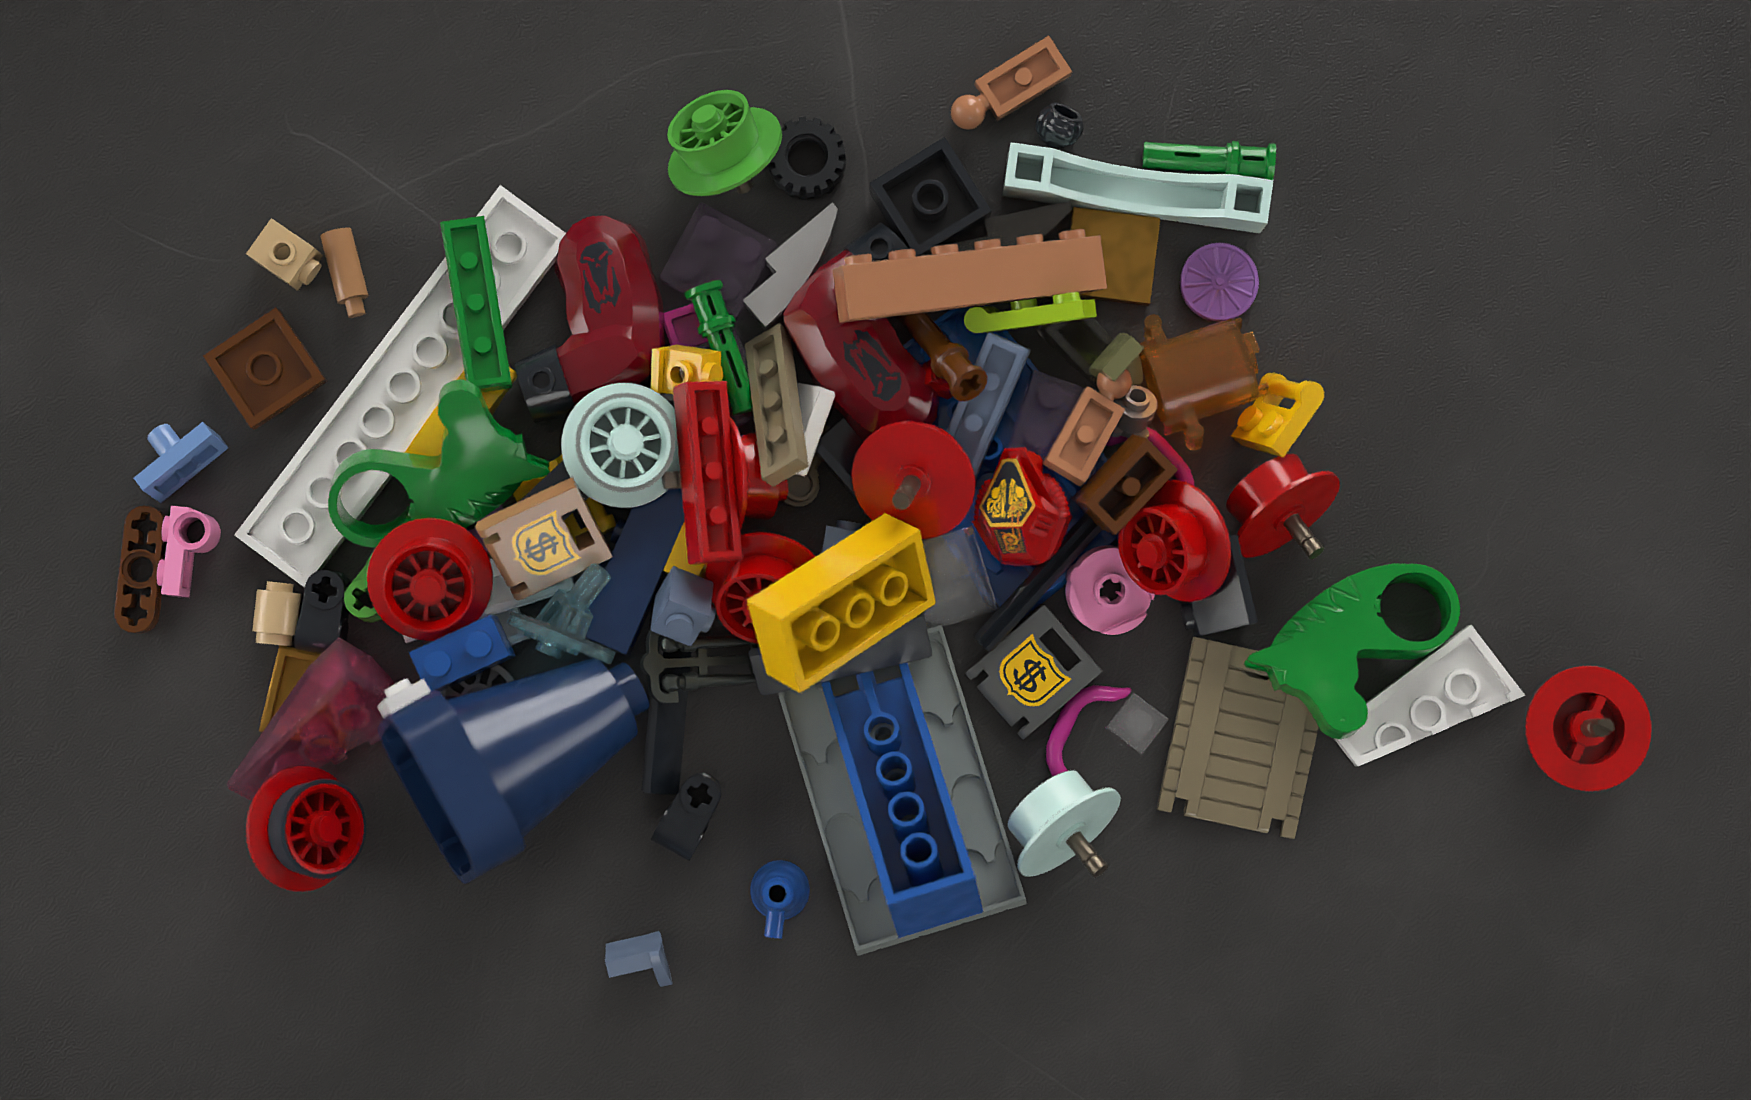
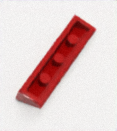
[673,381,742,565]

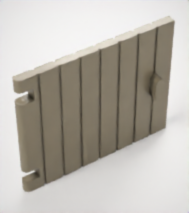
[1157,637,1319,839]

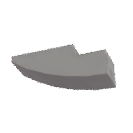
[743,202,839,331]

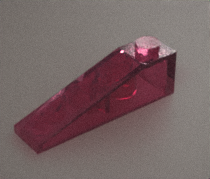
[227,637,396,801]

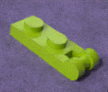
[964,292,1097,333]

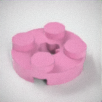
[1065,545,1155,635]

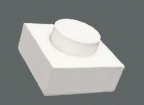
[377,678,431,719]

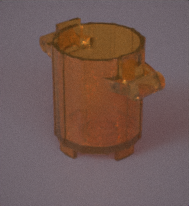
[1139,314,1268,451]

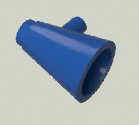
[750,860,810,939]

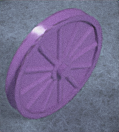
[1180,243,1259,322]

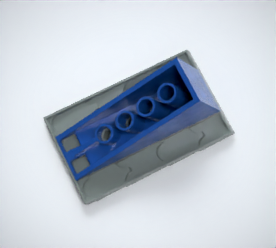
[778,625,1027,956]

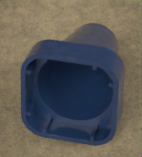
[377,658,649,884]

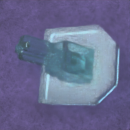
[507,563,616,665]

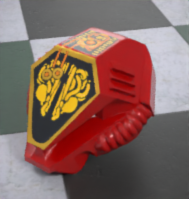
[972,447,1072,566]

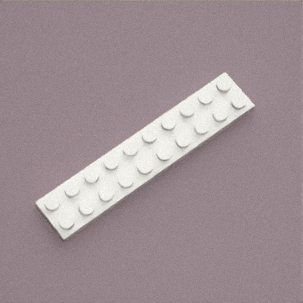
[235,185,566,588]

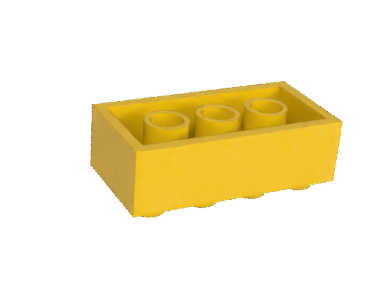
[747,513,936,693]

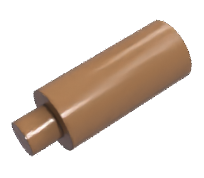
[320,228,369,318]

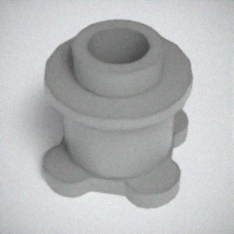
[1111,385,1157,438]

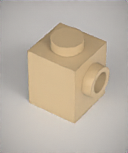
[246,218,323,291]

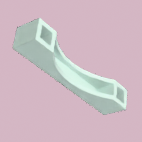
[1002,142,1273,233]

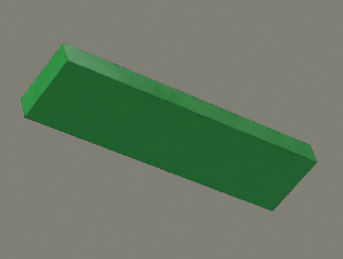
[440,216,512,393]

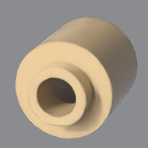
[252,581,302,646]

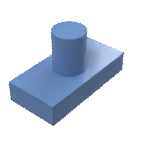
[134,422,229,503]

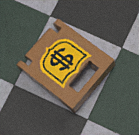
[476,477,612,600]

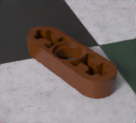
[114,505,167,634]

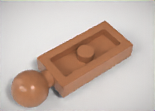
[951,36,1072,130]
[1042,369,1132,487]

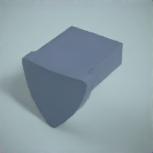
[605,931,673,987]

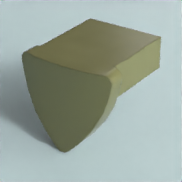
[1089,332,1144,385]

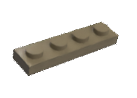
[745,323,809,487]

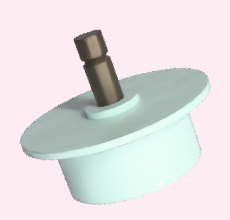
[1008,770,1121,877]

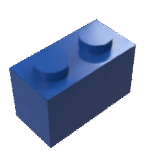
[409,615,516,692]

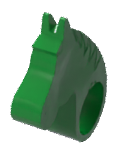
[328,379,550,548]
[1244,564,1460,740]

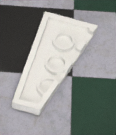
[1334,625,1525,766]

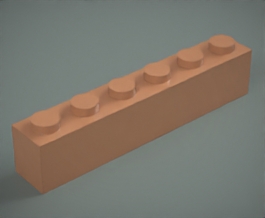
[832,229,1107,323]

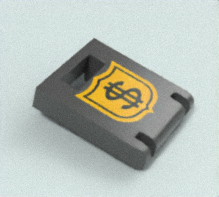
[965,604,1103,740]

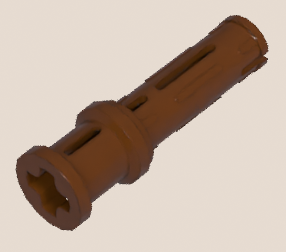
[895,313,988,402]

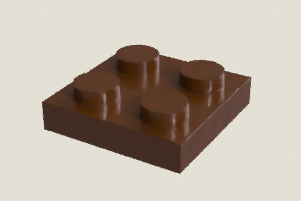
[203,307,328,430]

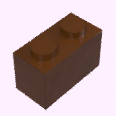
[1071,434,1178,535]

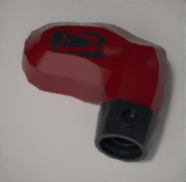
[514,215,665,422]
[783,223,940,441]

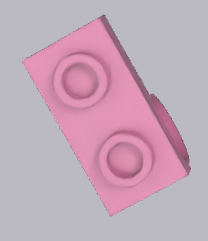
[157,506,221,598]

